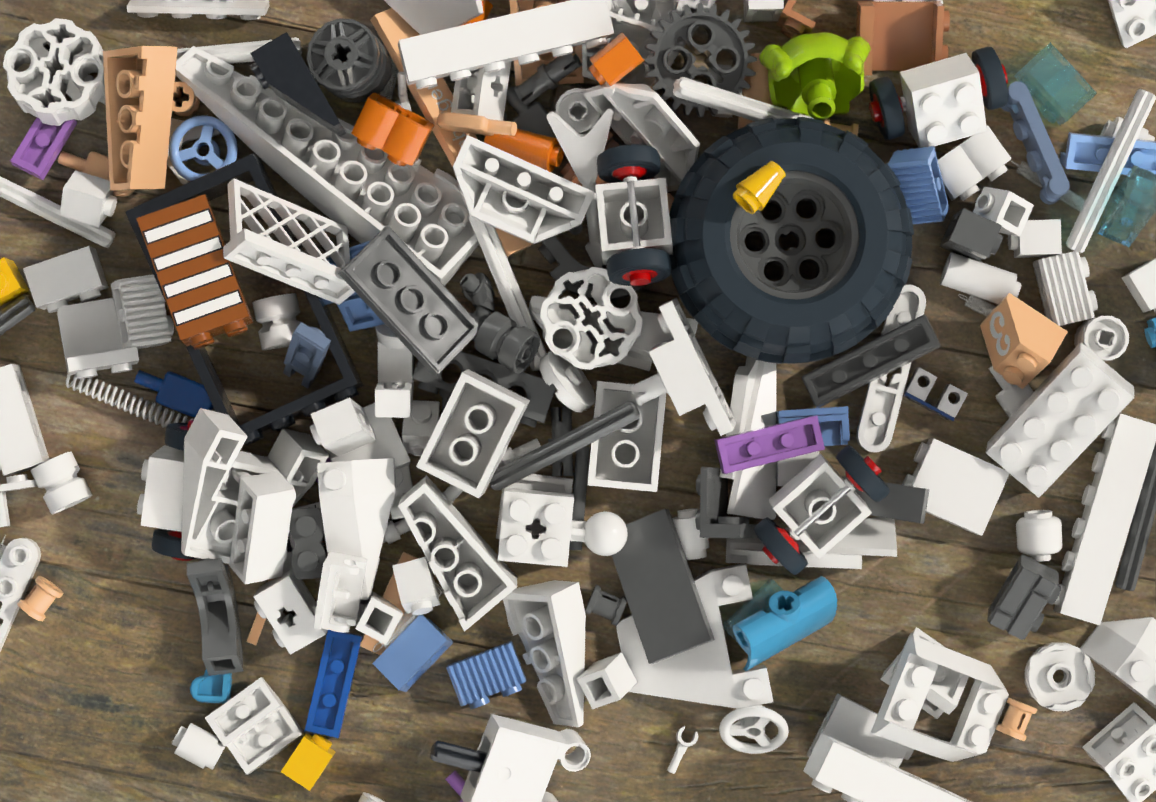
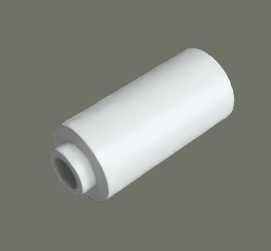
[940,252,1021,304]

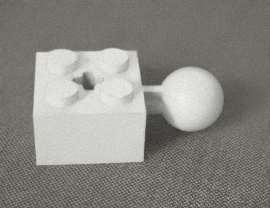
[498,487,628,567]

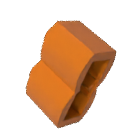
[588,32,645,86]
[351,93,435,166]

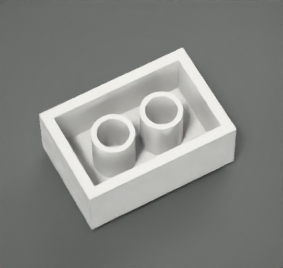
[416,369,530,498]
[587,381,666,492]

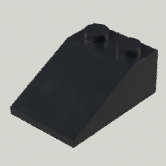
[250,32,346,137]

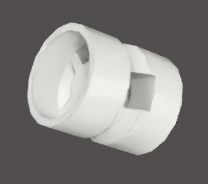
[555,88,600,134]
[252,293,300,350]
[1074,316,1129,362]
[30,452,93,515]

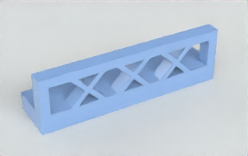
[1060,132,1156,178]

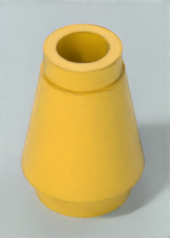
[733,161,786,214]

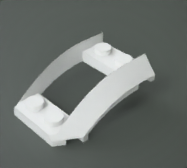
[871,634,1009,762]

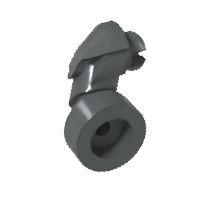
[460,273,495,342]

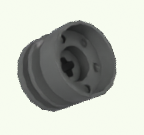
[307,18,392,103]

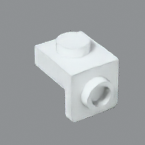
[402,400,440,456]

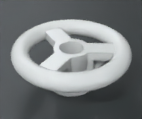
[719,705,789,754]

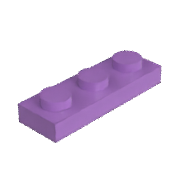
[714,415,825,474]

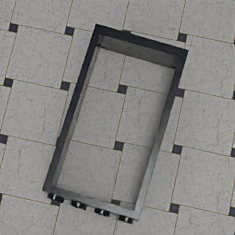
[125,154,364,446]

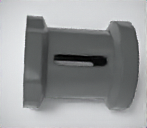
[585,584,627,626]

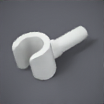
[395,72,412,112]
[667,726,698,774]

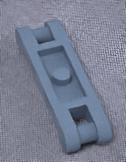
[1001,81,1070,205]

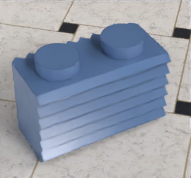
[888,146,949,225]
[446,641,527,709]

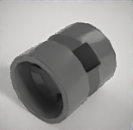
[475,311,540,374]

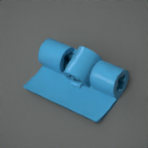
[733,576,837,671]

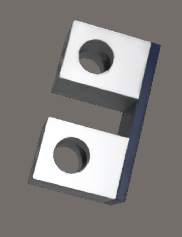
[903,367,968,421]

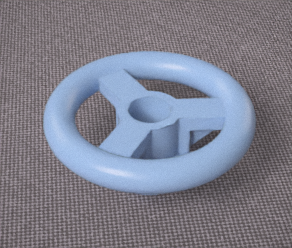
[169,115,238,182]

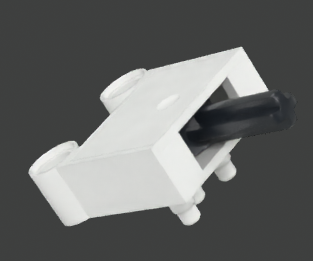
[430,714,591,802]

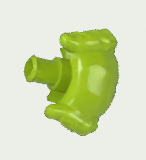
[759,32,871,120]

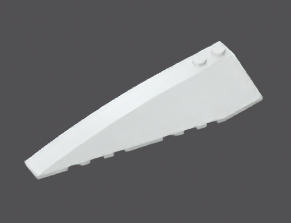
[175,46,479,286]

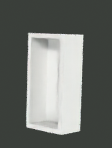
[986,342,1135,498]

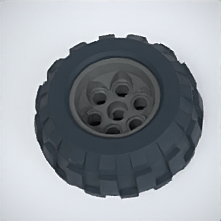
[669,117,914,364]

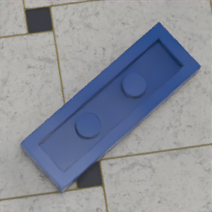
[304,630,363,738]

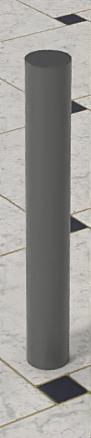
[569,447,590,550]

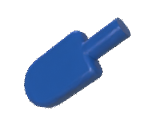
[134,370,214,418]

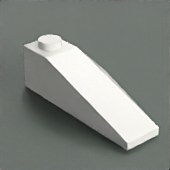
[317,458,397,600]
[503,580,586,727]

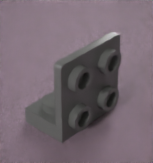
[695,467,758,539]

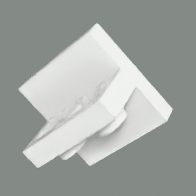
[881,627,969,719]

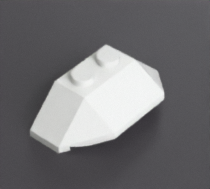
[582,83,700,192]
[453,135,595,244]
[1080,617,1156,709]

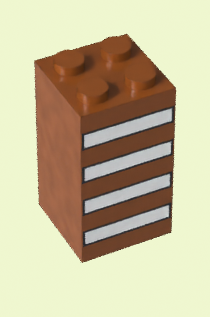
[136,194,254,349]

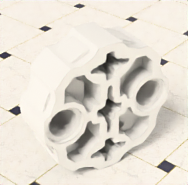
[3,18,105,126]
[540,267,643,370]

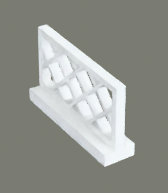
[223,178,355,305]

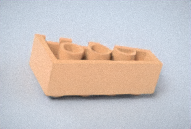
[103,46,178,191]

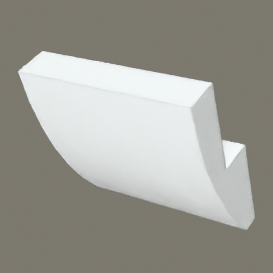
[326,403,411,470]
[205,677,305,775]

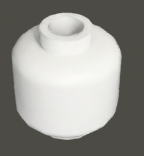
[1016,510,1063,562]

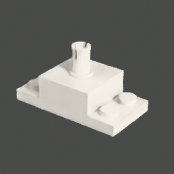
[630,297,736,436]

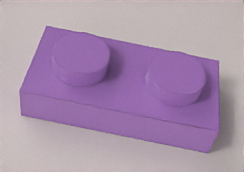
[10,106,77,180]

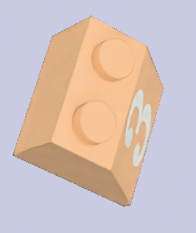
[980,293,1068,389]

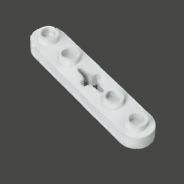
[856,285,926,453]
[0,538,41,652]

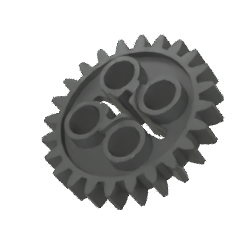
[643,3,757,117]

